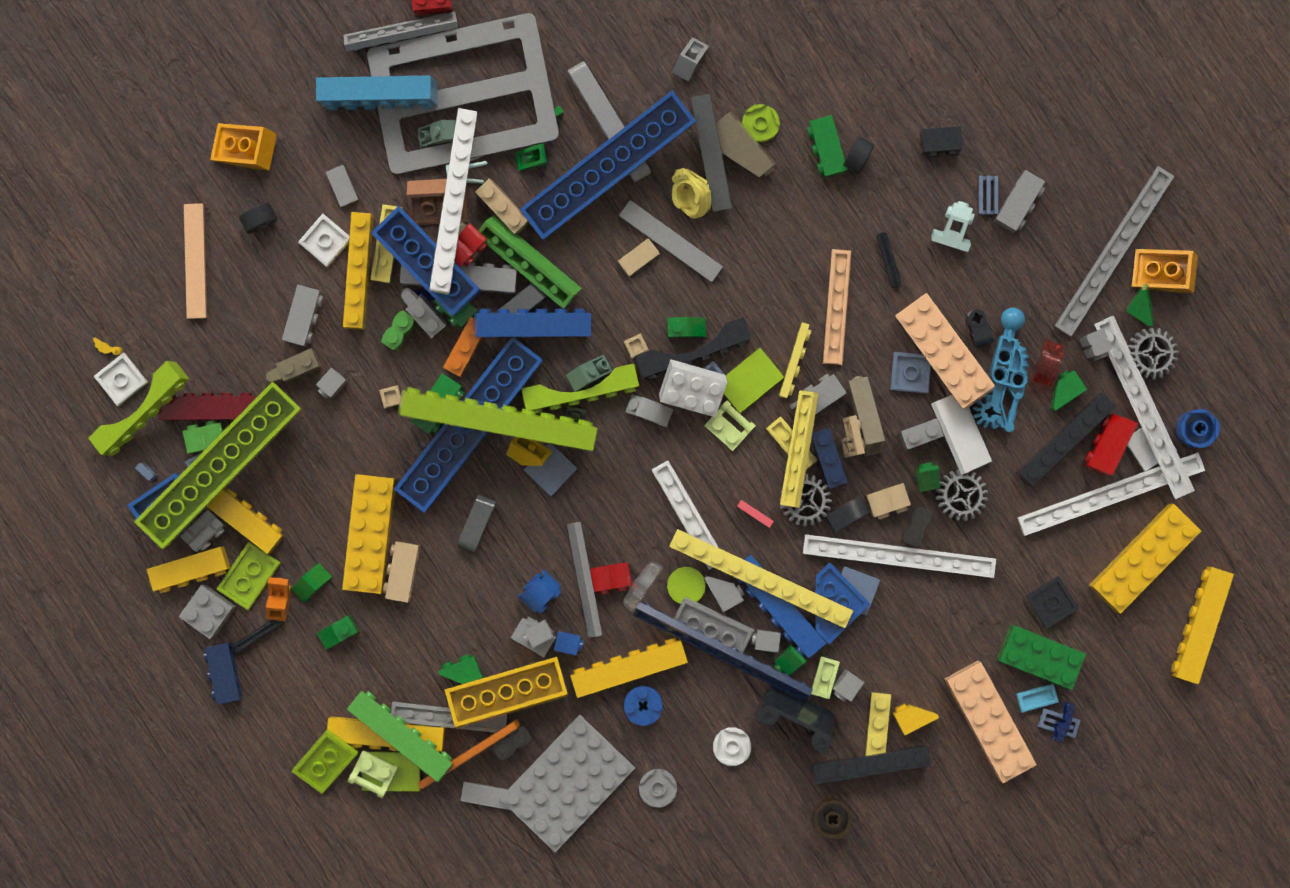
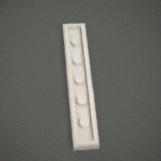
[652,461,718,569]

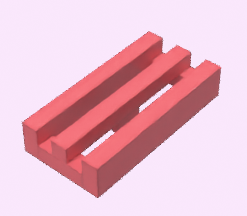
[737,500,774,528]

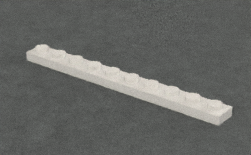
[429,108,477,294]
[1094,316,1195,499]
[1017,453,1205,536]
[802,535,996,578]

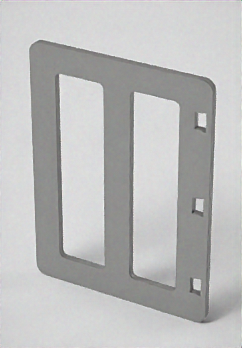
[367,13,559,174]

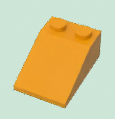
[210,123,277,171]
[1132,249,1198,293]

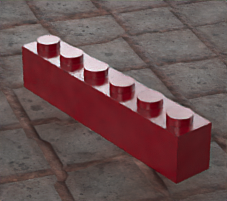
[158,392,262,421]

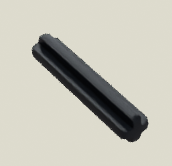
[876,232,902,288]
[232,620,284,654]

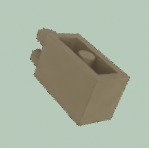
[266,348,322,383]

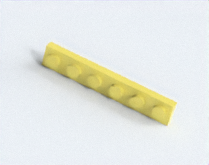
[780,390,819,508]

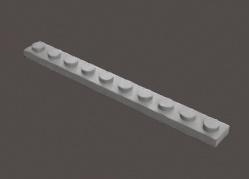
[1054,166,1174,337]

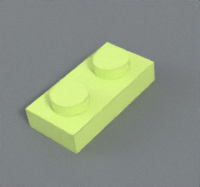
[811,656,840,699]

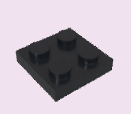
[1025,576,1079,629]

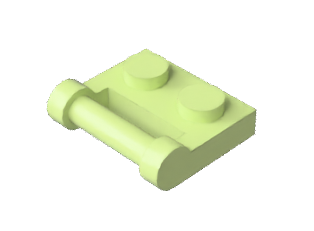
[704,400,756,451]
[348,750,398,799]

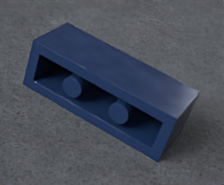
[811,428,848,489]
[203,642,243,704]

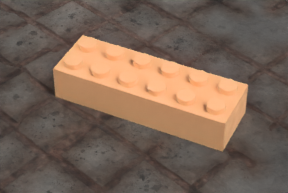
[895,293,996,410]
[944,661,1037,783]

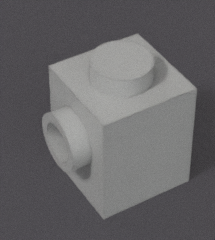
[523,619,554,648]

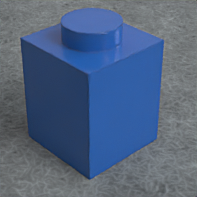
[554,631,584,655]

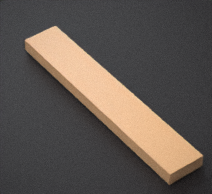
[184,204,207,319]
[823,249,851,365]

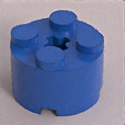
[1176,409,1220,448]
[517,569,561,614]
[624,685,663,726]

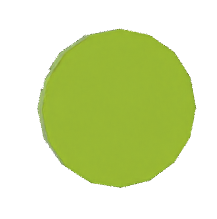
[742,104,780,143]
[667,566,705,604]

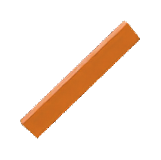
[417,719,520,789]

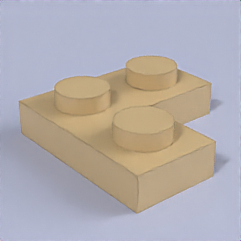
[840,415,865,458]

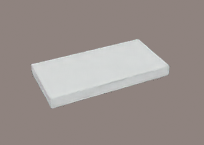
[931,395,992,475]

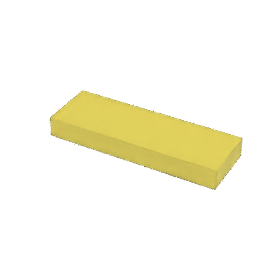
[766,416,817,470]

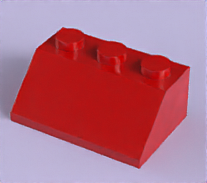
[1084,414,1138,476]

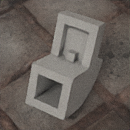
[625,394,673,428]

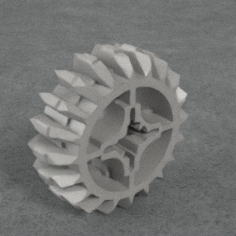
[1128,328,1179,380]
[936,469,988,521]
[779,474,832,526]

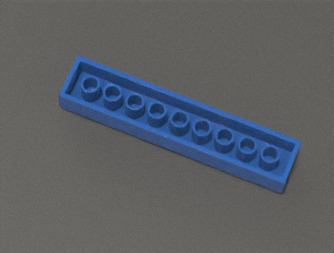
[520,90,696,240]
[394,337,544,513]

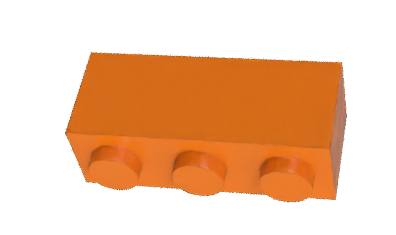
[443,317,484,378]

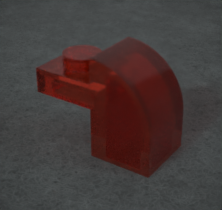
[1033,339,1064,387]

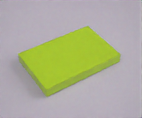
[723,348,784,413]
[217,541,281,611]
[292,729,358,794]
[362,751,420,791]

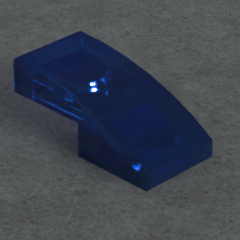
[1054,702,1075,742]

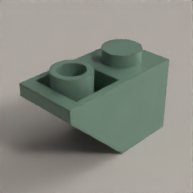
[418,120,456,148]
[566,355,613,392]

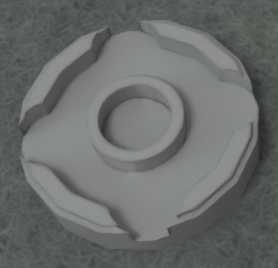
[639,768,677,807]

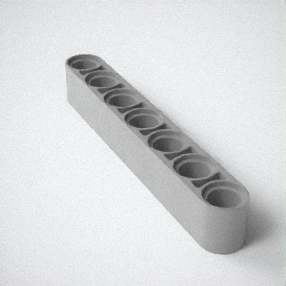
[567,61,651,183]

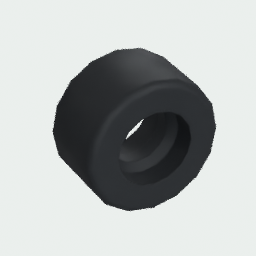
[843,136,875,174]
[239,203,278,234]

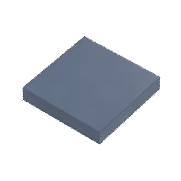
[890,352,931,394]
[524,443,577,496]
[841,566,880,616]

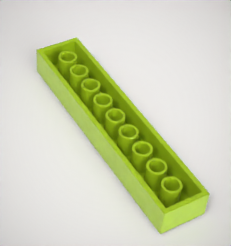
[134,382,302,549]
[398,387,597,451]

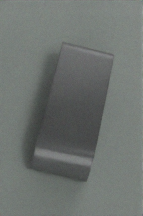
[496,283,548,313]
[457,495,496,553]

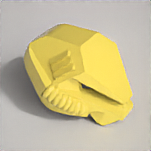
[672,168,711,219]

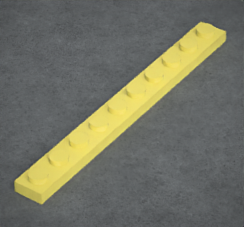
[669,529,853,628]

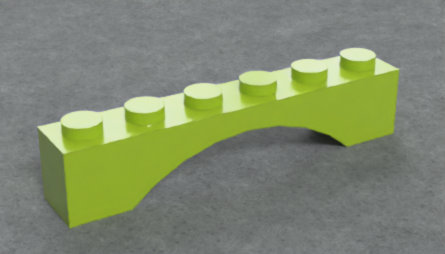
[88,361,189,456]
[522,364,639,414]

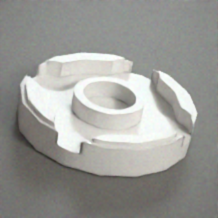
[713,727,751,766]

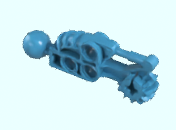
[973,307,1029,432]

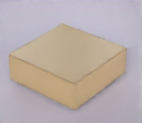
[624,333,649,359]
[379,385,401,409]

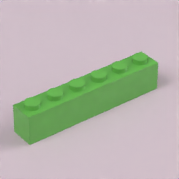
[479,215,582,309]
[347,691,454,783]

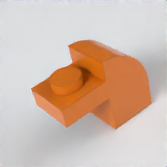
[266,577,291,621]

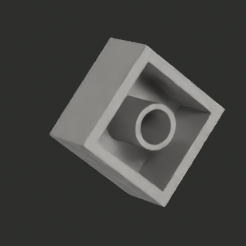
[179,584,237,639]

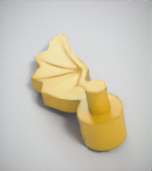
[93,337,123,355]

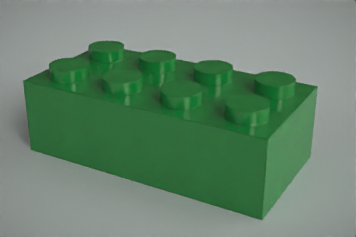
[996,624,1086,690]

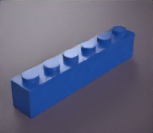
[474,309,591,337]
[735,555,826,658]

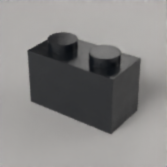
[920,126,963,158]

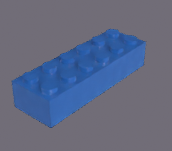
[371,206,481,318]

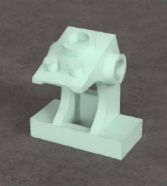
[931,201,975,252]

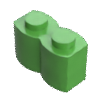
[382,310,416,352]
[183,420,224,454]

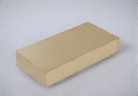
[618,238,660,277]

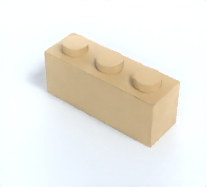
[475,179,530,234]
[383,541,420,603]

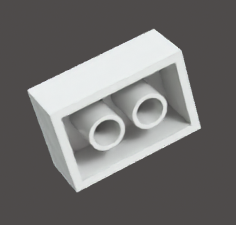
[659,359,727,417]

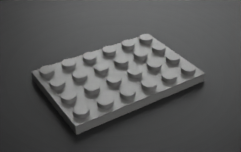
[500,714,635,852]

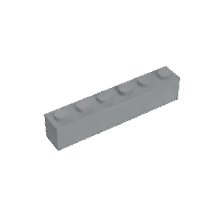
[400,262,518,294]

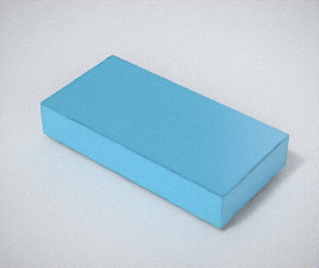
[1016,683,1059,713]

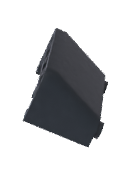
[753,686,836,755]

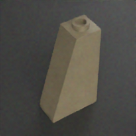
[716,111,776,177]
[848,376,885,457]

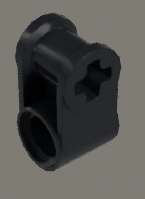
[966,310,994,348]

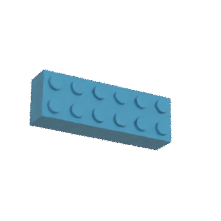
[316,75,438,111]

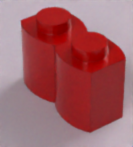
[454,223,488,268]
[590,562,632,595]

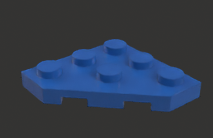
[815,562,870,644]

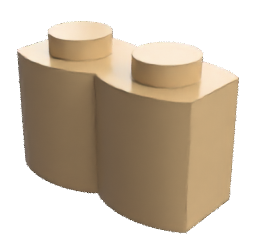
[866,483,911,519]

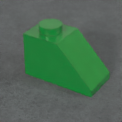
[667,317,706,339]
[1050,370,1087,412]
[317,615,360,650]
[774,645,806,675]

